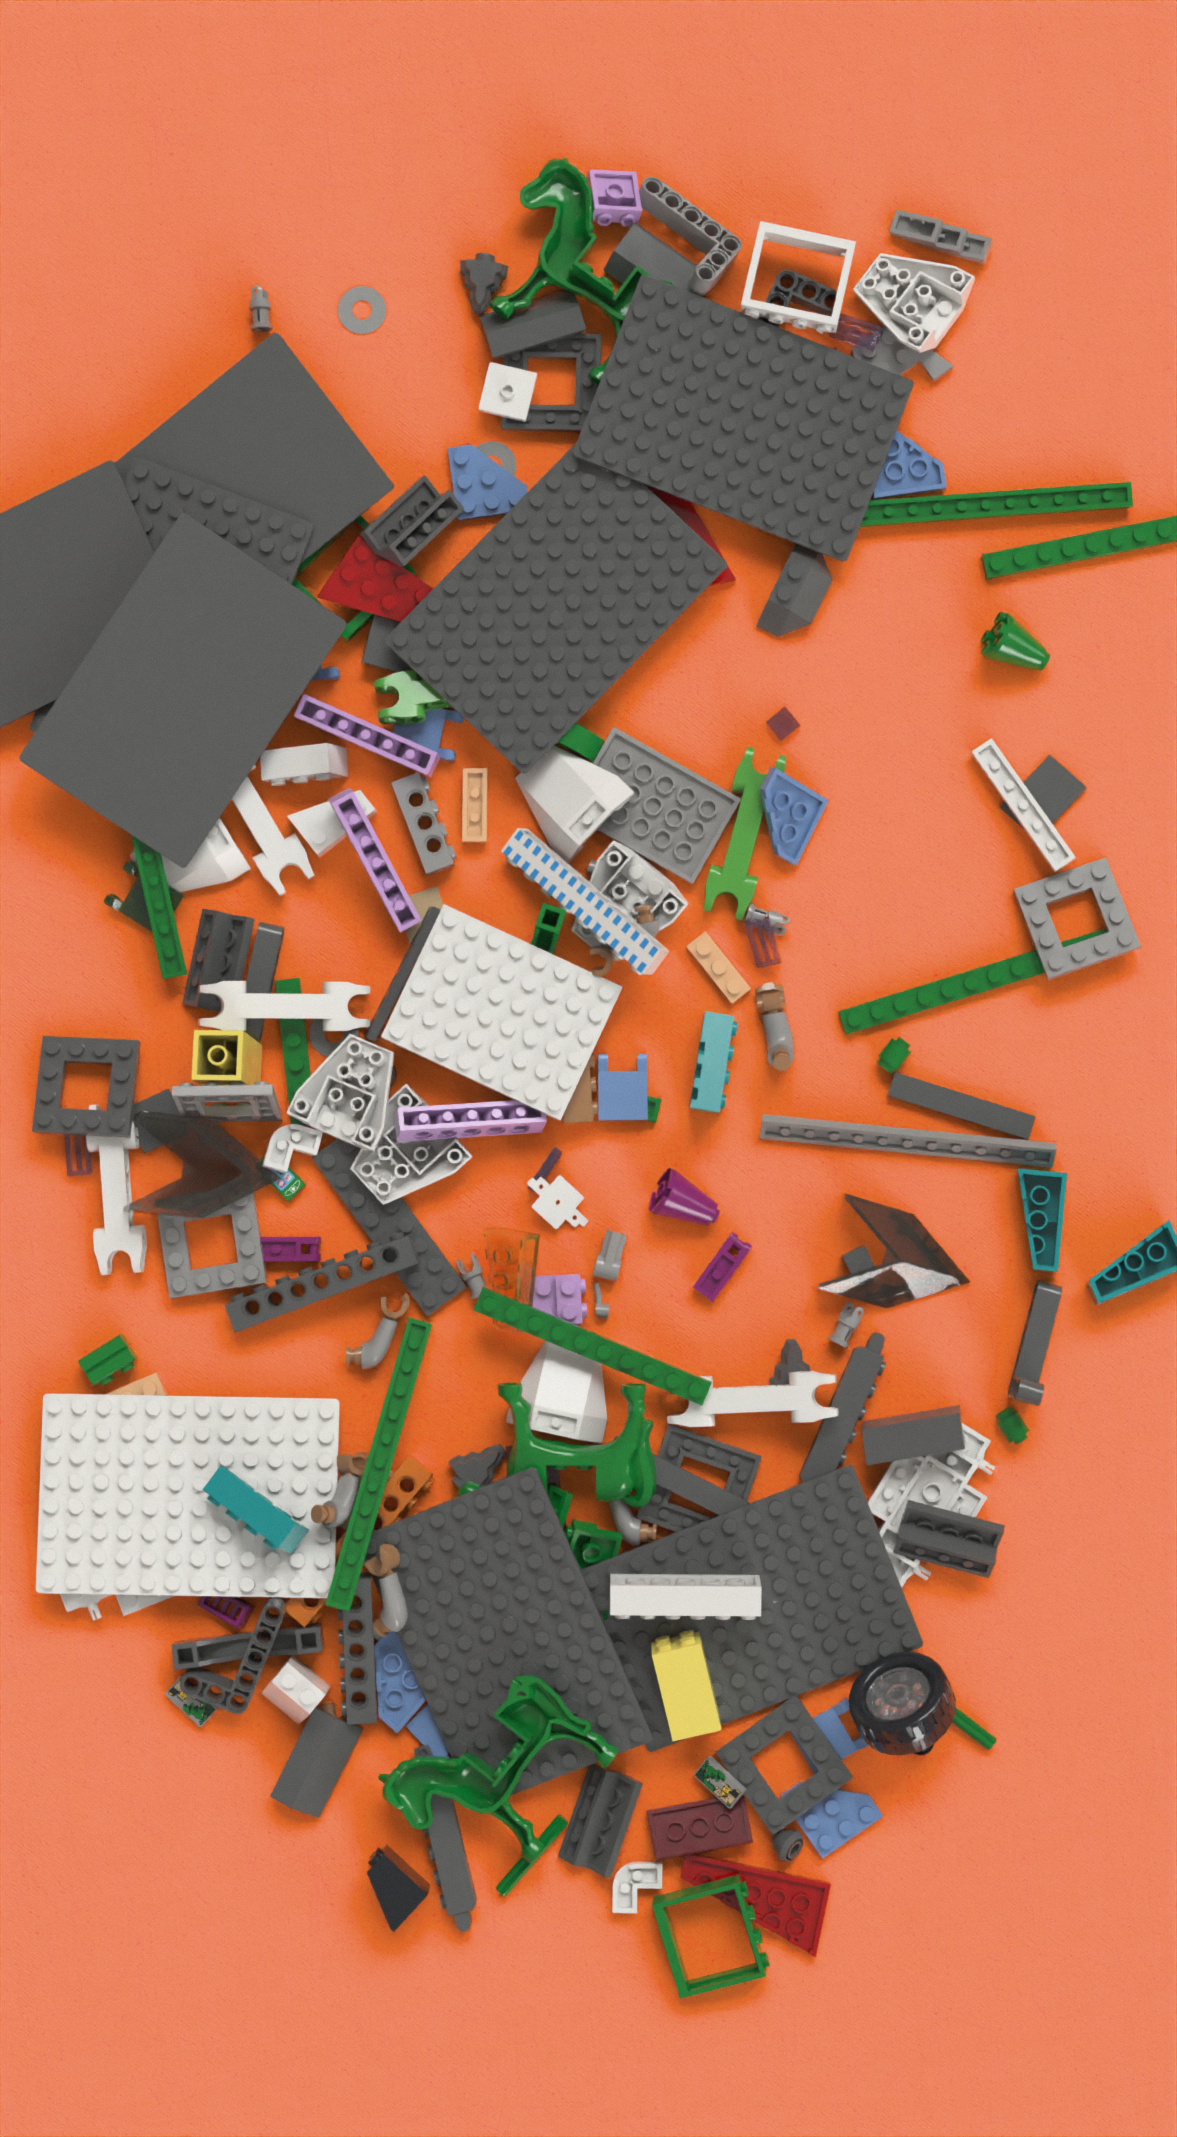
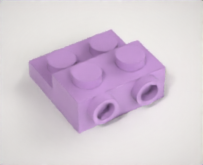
[587,169,642,227]
[531,1274,587,1324]

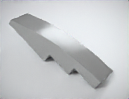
[889,210,993,264]

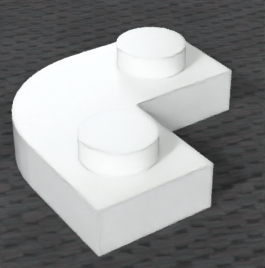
[262,1124,323,1173]
[612,1861,662,1913]

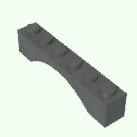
[171,1623,325,1670]

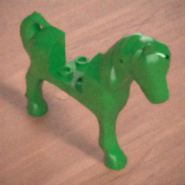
[489,158,677,386]
[458,1382,657,1508]
[378,1674,619,1864]

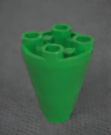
[980,611,1050,671]

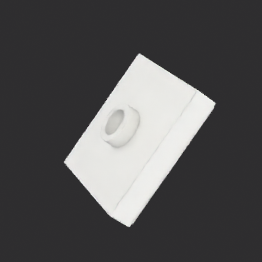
[478,362,537,422]

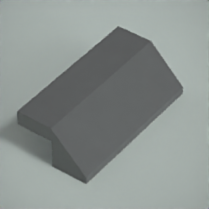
[603,223,705,298]
[479,290,586,359]
[359,475,464,567]
[182,909,255,1012]
[862,1405,965,1465]
[893,1500,1005,1578]
[270,1706,364,1818]
[558,1763,643,1878]

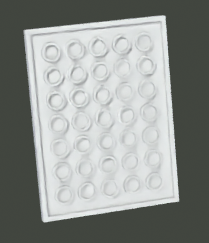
[381,904,622,1121]

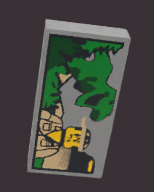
[165,1675,218,1728]
[694,1755,747,1809]

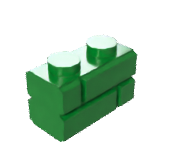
[78,1334,138,1387]

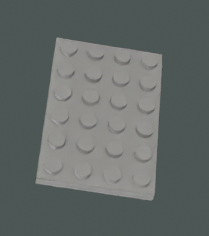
[593,727,741,885]

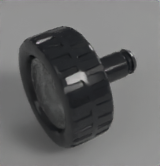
[848,1652,956,1756]

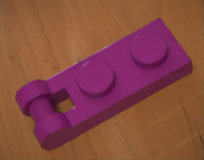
[693,1231,752,1302]
[260,1237,321,1262]

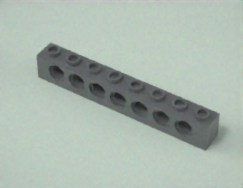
[225,1232,421,1333]

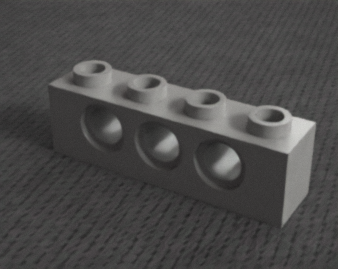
[391,772,457,876]

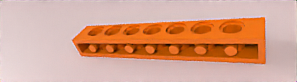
[286,1454,433,1627]

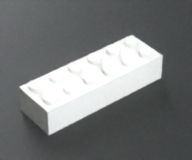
[610,1574,762,1620]

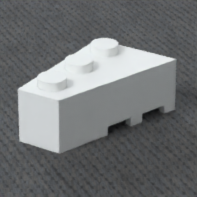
[260,743,348,786]
[287,790,377,857]

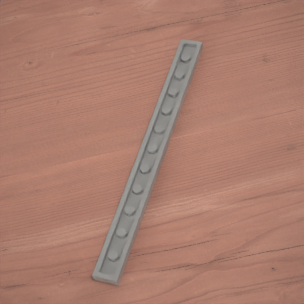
[760,1114,1057,1167]

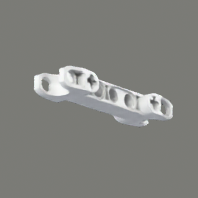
[232,765,314,896]
[198,981,370,1031]
[86,1105,147,1275]
[667,1371,839,1427]

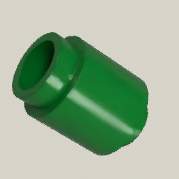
[876,1037,911,1074]
[995,1406,1030,1445]

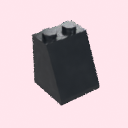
[367,1845,430,1932]

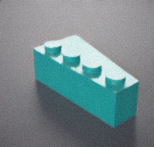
[689,1011,738,1114]
[1018,1168,1067,1272]
[1086,1220,1177,1306]
[203,1465,309,1554]

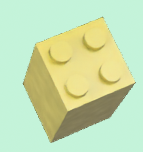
[191,1030,262,1086]
[651,1630,721,1741]

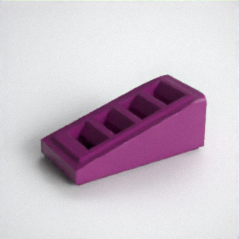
[197,1596,255,1629]

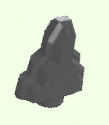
[460,253,509,315]
[769,1339,818,1390]
[448,1444,506,1489]

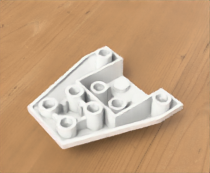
[853,253,975,353]
[515,745,635,864]
[130,817,251,895]
[571,840,689,959]
[286,1034,394,1151]
[350,1084,473,1205]
[506,1341,607,1443]

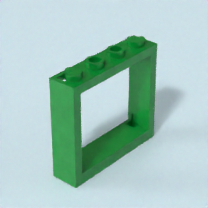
[292,516,417,643]
[652,1874,770,1999]

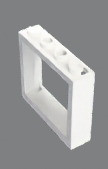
[740,221,856,334]

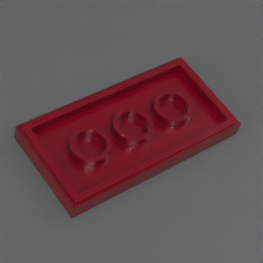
[647,1794,753,1861]

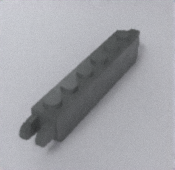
[799,1332,886,1482]
[414,1745,477,1932]

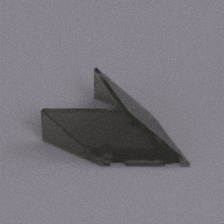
[123,1110,281,1218]
[816,1193,970,1308]

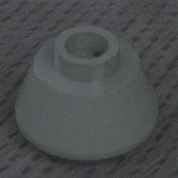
[771,1829,804,1862]

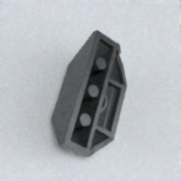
[756,544,832,637]

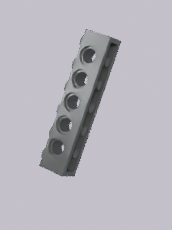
[337,1572,377,1725]

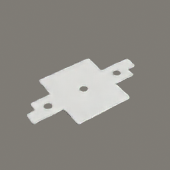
[527,1175,589,1229]

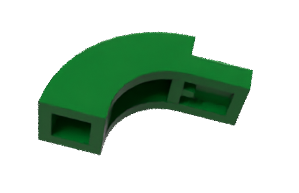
[557,723,605,762]
[531,903,566,955]

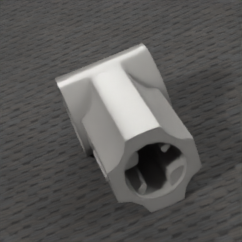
[593,1230,627,1282]

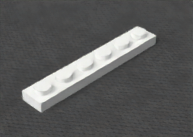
[971,738,1076,872]

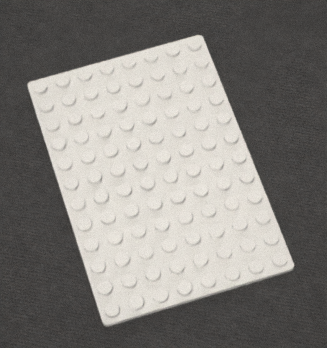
[36,1394,340,1598]

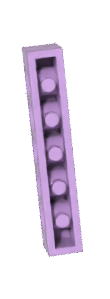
[294,694,441,778]
[328,788,422,932]
[394,1100,547,1142]

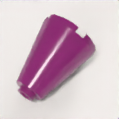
[648,1168,720,1226]

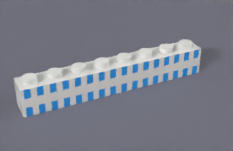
[501,828,670,975]

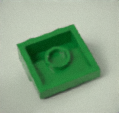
[564,1519,623,1569]

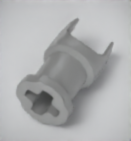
[249,285,273,333]
[744,903,790,935]
[456,1253,491,1300]
[828,1302,864,1348]

